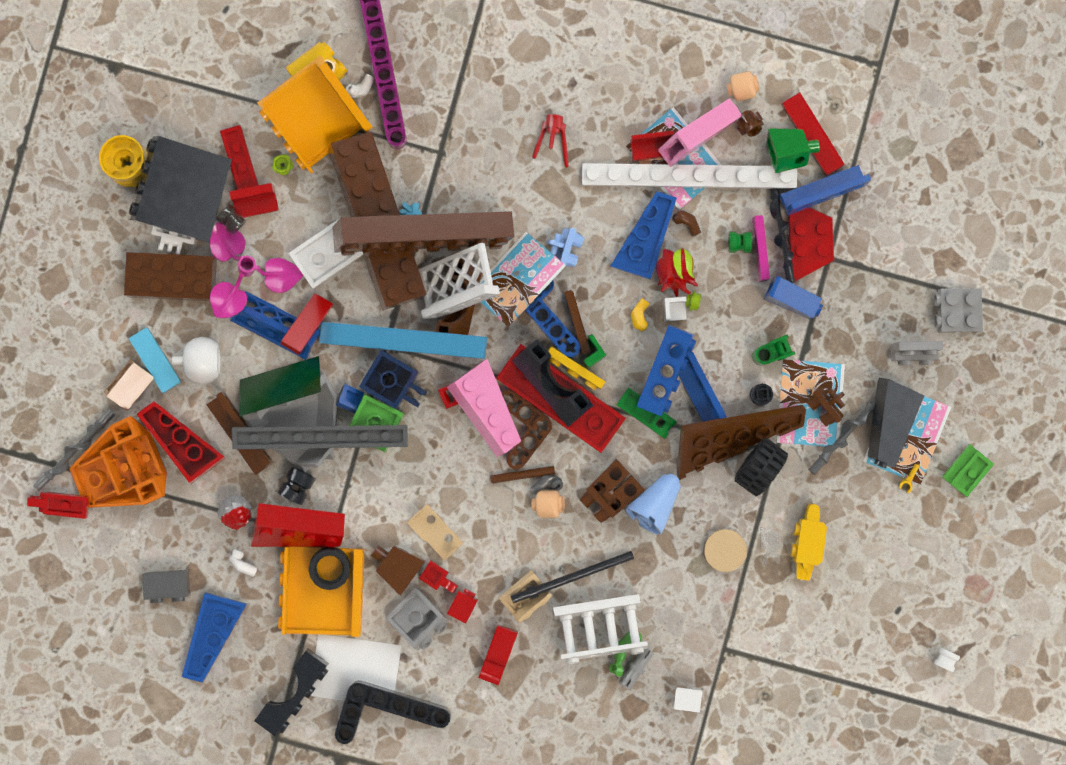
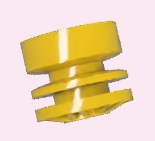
[99,135,148,187]

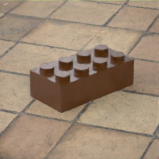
[124,252,217,301]

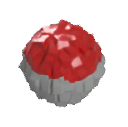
[217,495,252,530]

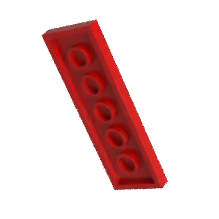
[496,344,626,453]

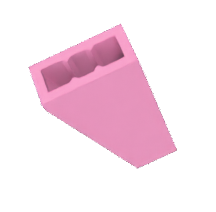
[658,98,742,167]

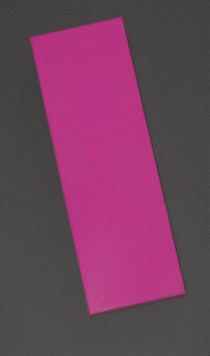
[752,215,770,282]

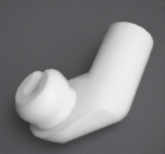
[345,74,375,98]
[229,549,257,577]

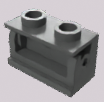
[142,569,191,603]

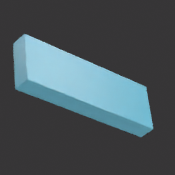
[129,327,182,393]

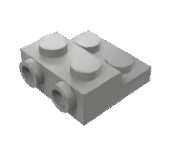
[934,288,983,333]
[891,341,943,365]
[386,587,449,651]

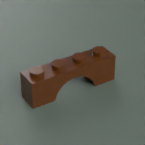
[435,259,482,335]

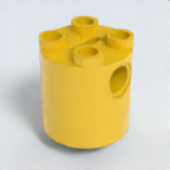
[285,41,348,80]

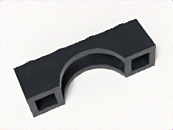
[512,339,594,427]
[254,648,329,736]

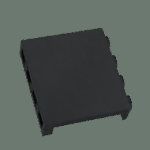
[129,136,232,242]

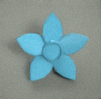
[398,202,422,215]

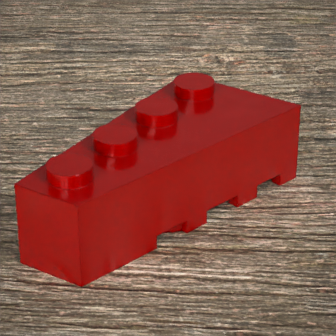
[137,401,226,484]

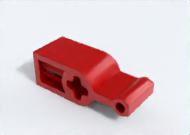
[478,624,518,686]

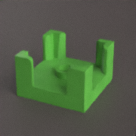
[349,394,405,452]

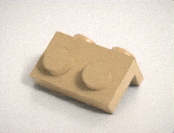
[498,570,552,623]

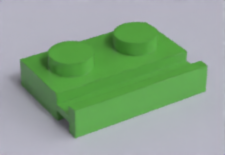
[942,444,994,497]

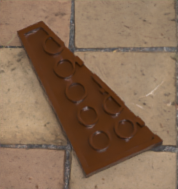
[676,404,806,480]

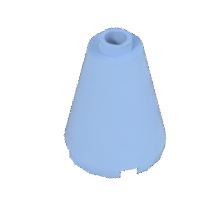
[625,473,681,535]

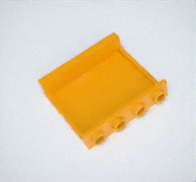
[257,56,373,174]
[278,547,365,637]

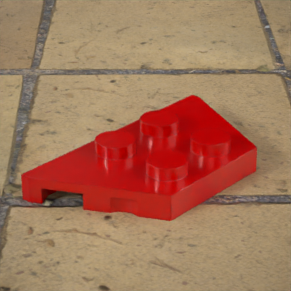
[788,208,834,282]

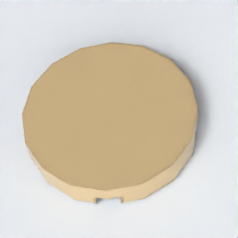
[704,529,747,572]

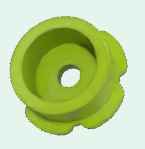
[272,154,293,175]
[686,291,701,311]

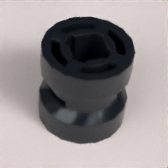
[749,383,773,406]

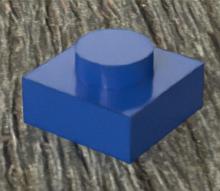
[336,384,364,414]

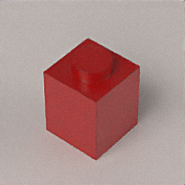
[447,588,478,624]

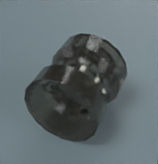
[216,205,246,235]

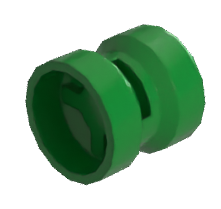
[728,231,752,253]

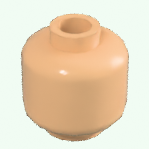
[727,71,760,101]
[532,490,565,518]

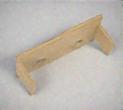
[407,504,463,561]

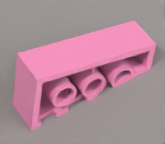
[447,359,521,457]

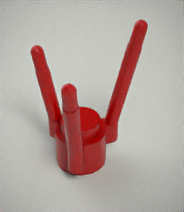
[532,114,569,168]

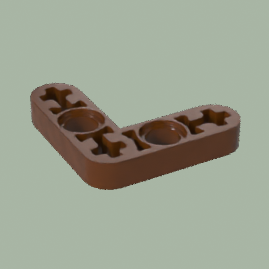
[502,390,552,470]

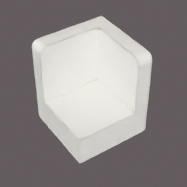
[663,297,687,322]
[672,687,702,712]

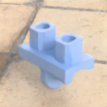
[546,228,584,267]

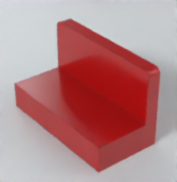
[630,131,675,161]
[229,183,279,219]

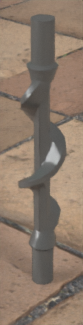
[808,396,876,475]
[33,409,116,491]

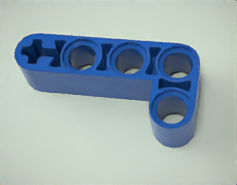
[524,280,580,358]

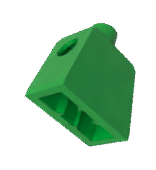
[766,128,820,173]

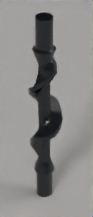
[769,188,795,283]

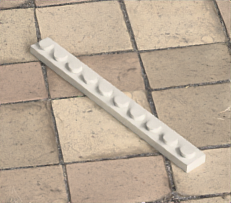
[582,163,797,189]

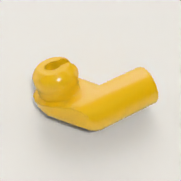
[631,298,650,331]

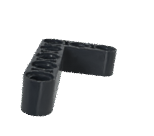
[335,680,451,744]

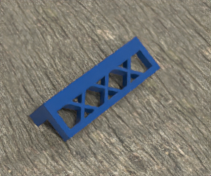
[779,165,871,216]
[230,291,320,360]
[670,345,727,422]

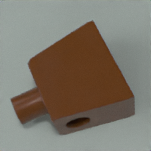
[371,545,425,596]

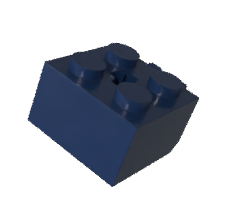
[359,350,427,410]

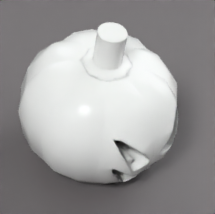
[172,337,220,384]

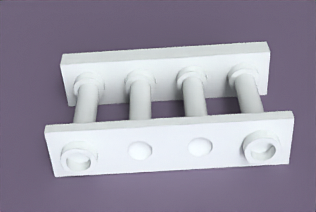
[553,594,648,665]

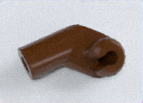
[673,210,702,237]

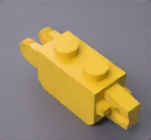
[790,503,827,581]

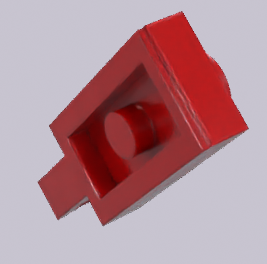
[27,492,89,519]

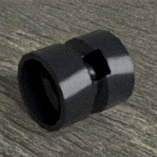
[277,466,316,505]

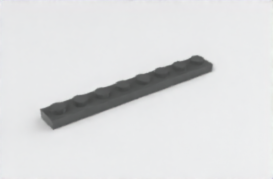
[232,425,408,449]

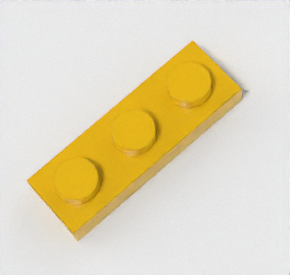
[548,347,605,391]

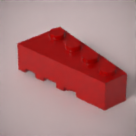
[251,503,345,547]

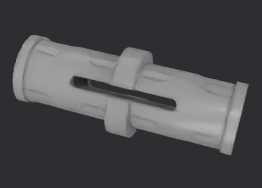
[619,649,654,690]

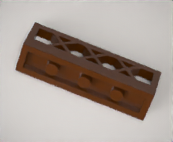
[206,392,274,475]

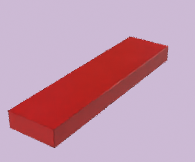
[781,92,845,176]

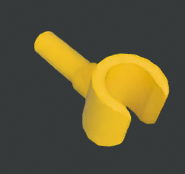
[899,464,920,493]

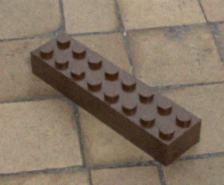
[328,131,427,311]
[332,211,515,256]

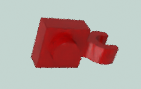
[419,560,459,593]

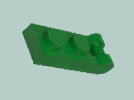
[616,387,677,439]

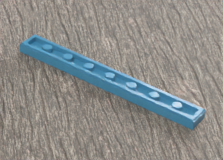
[319,322,488,359]

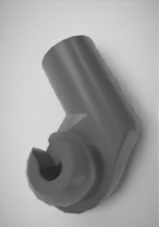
[531,475,563,495]

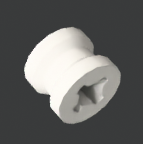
[934,648,960,673]

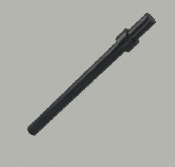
[510,551,634,604]

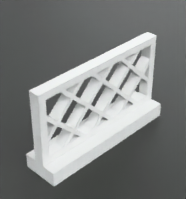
[418,243,500,319]

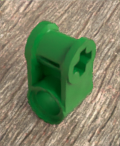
[752,334,795,366]

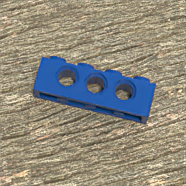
[637,325,696,416]

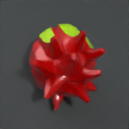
[656,248,698,297]

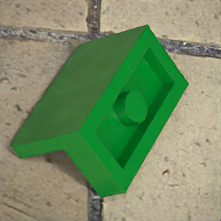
[583,334,607,369]

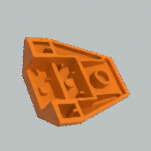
[69,416,167,508]

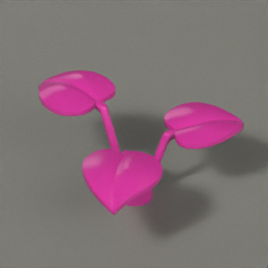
[210,222,303,318]

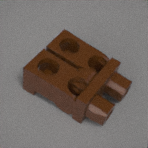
[580,459,645,523]

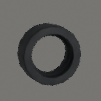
[309,547,351,590]

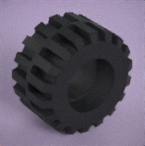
[734,438,788,497]

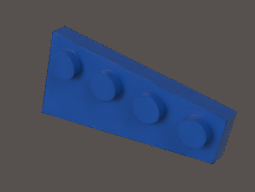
[610,191,677,280]
[182,592,247,683]

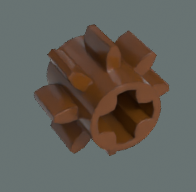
[736,110,764,137]

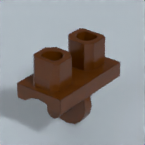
[807,386,845,426]

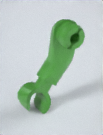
[609,631,642,677]

